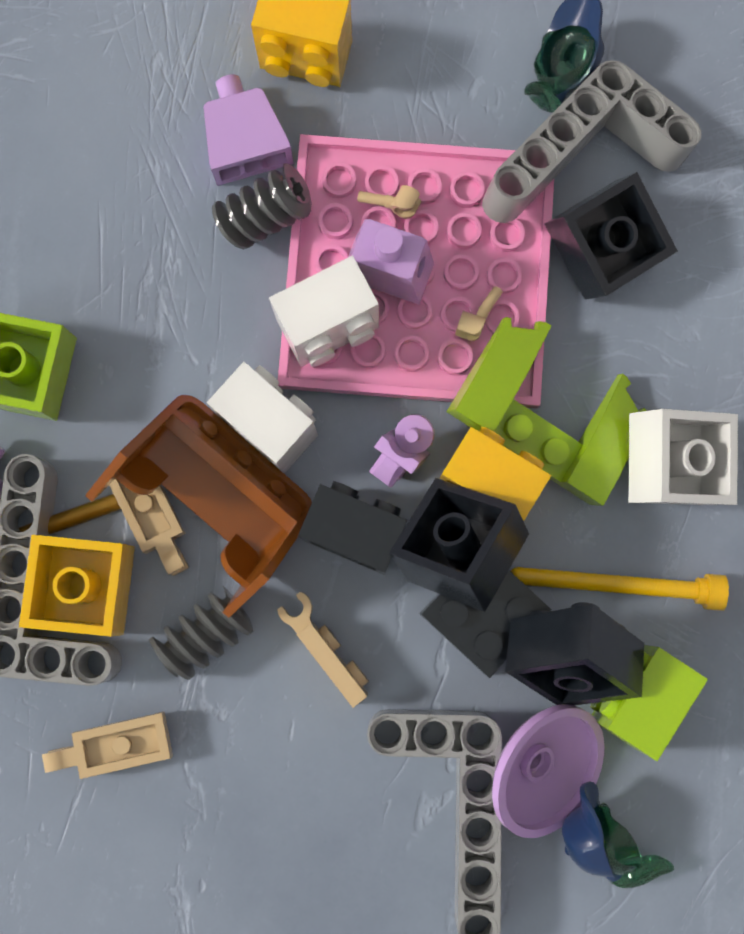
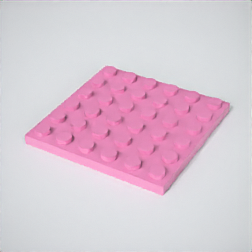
[278,134,554,409]

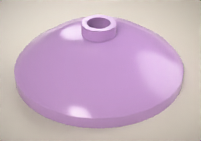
[492,704,605,838]

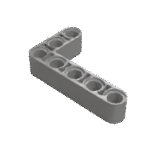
[482,60,701,223]
[0,454,122,686]
[367,709,502,934]

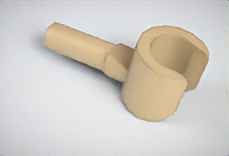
[357,185,421,219]
[455,286,503,341]

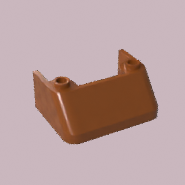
[85,395,312,618]

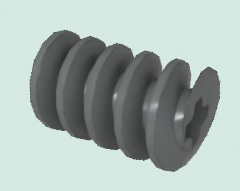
[212,163,312,250]
[149,586,253,680]

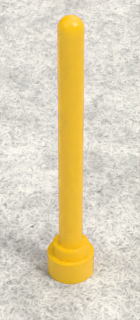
[510,567,729,611]

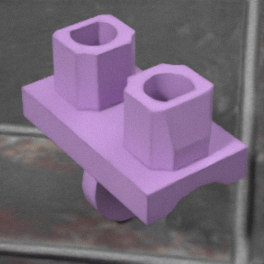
[369,414,434,488]

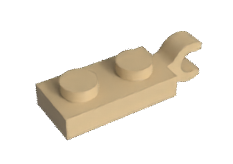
[109,479,189,576]
[277,592,369,708]
[42,711,173,779]

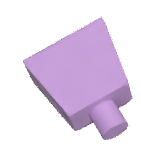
[203,74,294,186]
[348,219,434,305]

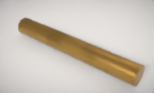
[19,494,121,535]

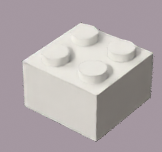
[269,255,379,367]
[207,361,318,474]
[628,409,738,505]

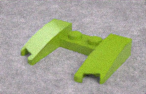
[446,317,647,506]

